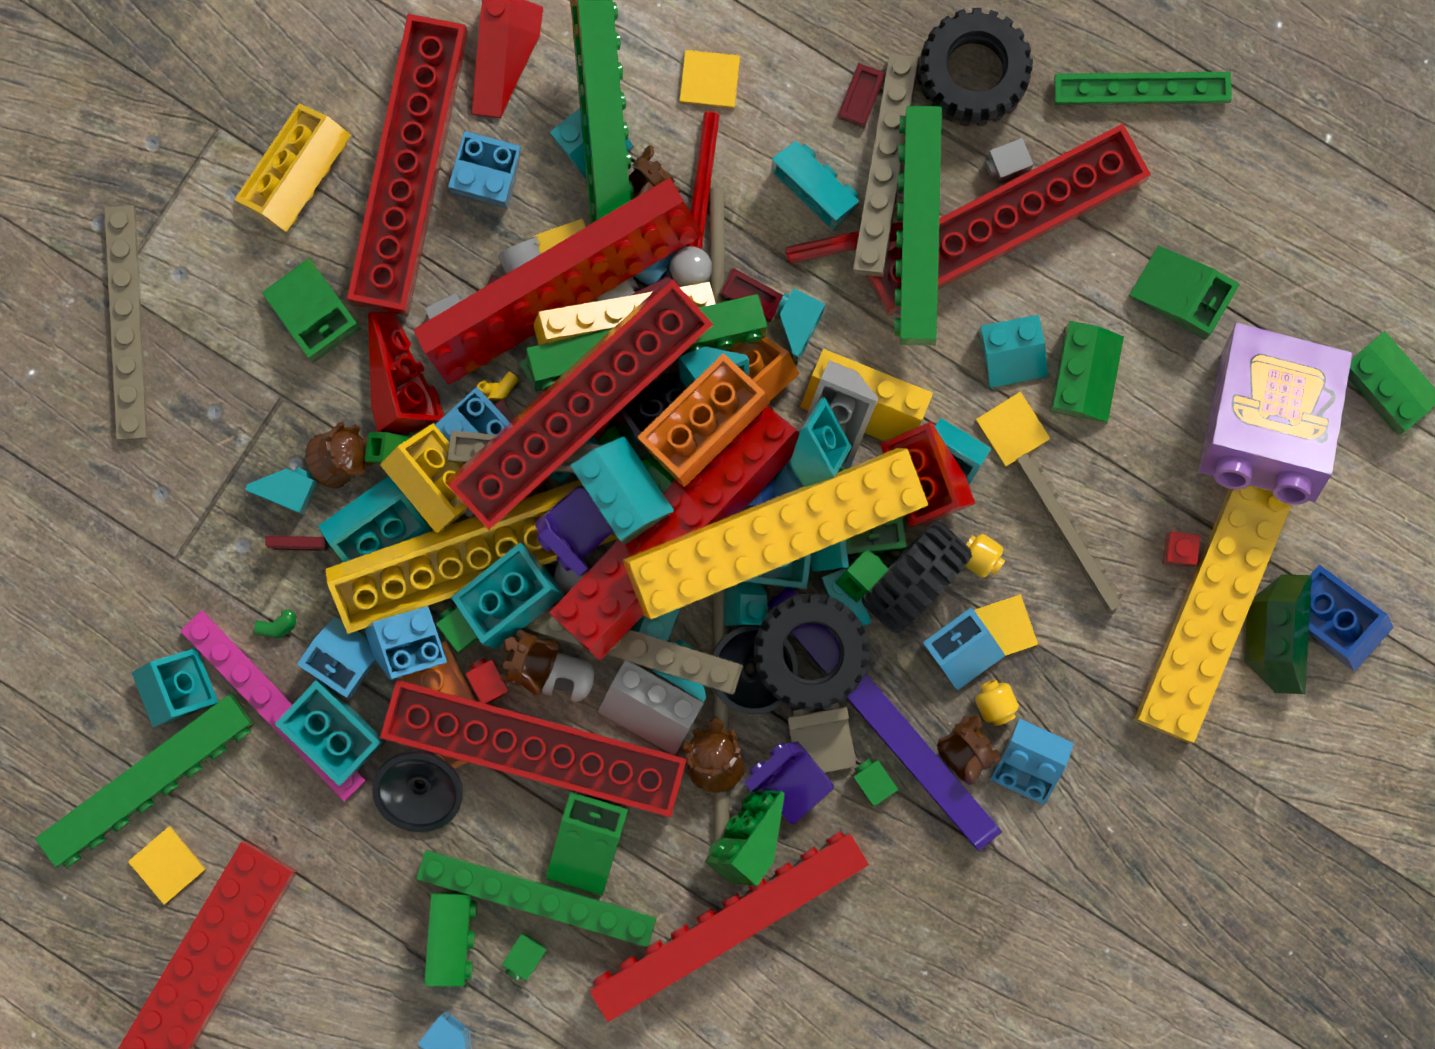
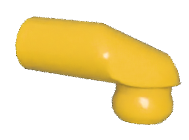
[476,371,520,401]

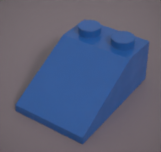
[1309,564,1394,672]

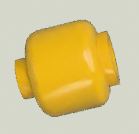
[965,534,1005,578]
[975,679,1019,726]

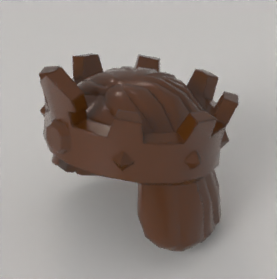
[628,145,681,200]
[305,422,373,489]
[501,629,559,695]
[937,716,1001,785]
[683,717,745,793]

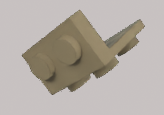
[787,703,856,773]

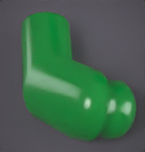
[254,609,297,639]

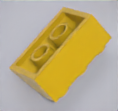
[380,423,469,533]

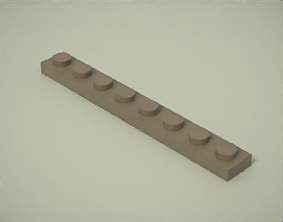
[853,53,919,277]
[104,205,148,441]
[524,606,743,695]

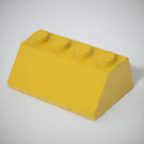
[234,103,351,232]
[800,349,933,442]

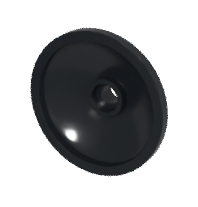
[712,625,799,715]
[372,751,463,832]

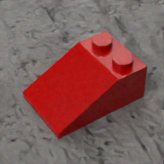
[880,422,976,527]

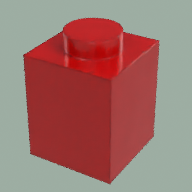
[1162,531,1201,568]
[465,658,510,704]

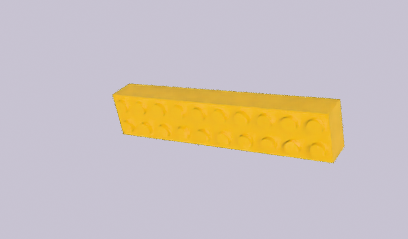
[623,448,928,619]
[326,479,619,634]
[1134,485,1292,744]

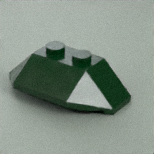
[1244,574,1312,695]

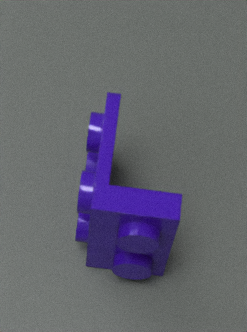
[535,486,614,577]
[744,741,834,824]

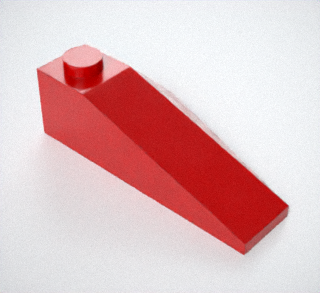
[472,0,544,118]
[368,311,444,435]

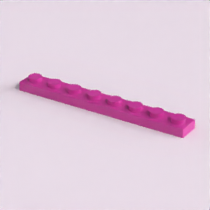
[180,610,367,801]

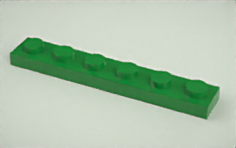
[1054,72,1232,105]

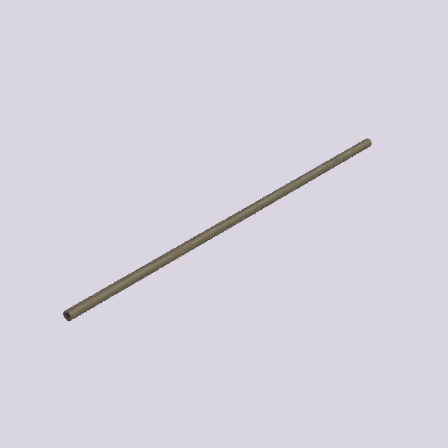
[709,187,729,841]

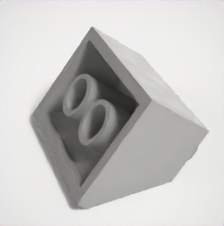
[800,360,878,469]
[598,661,704,755]

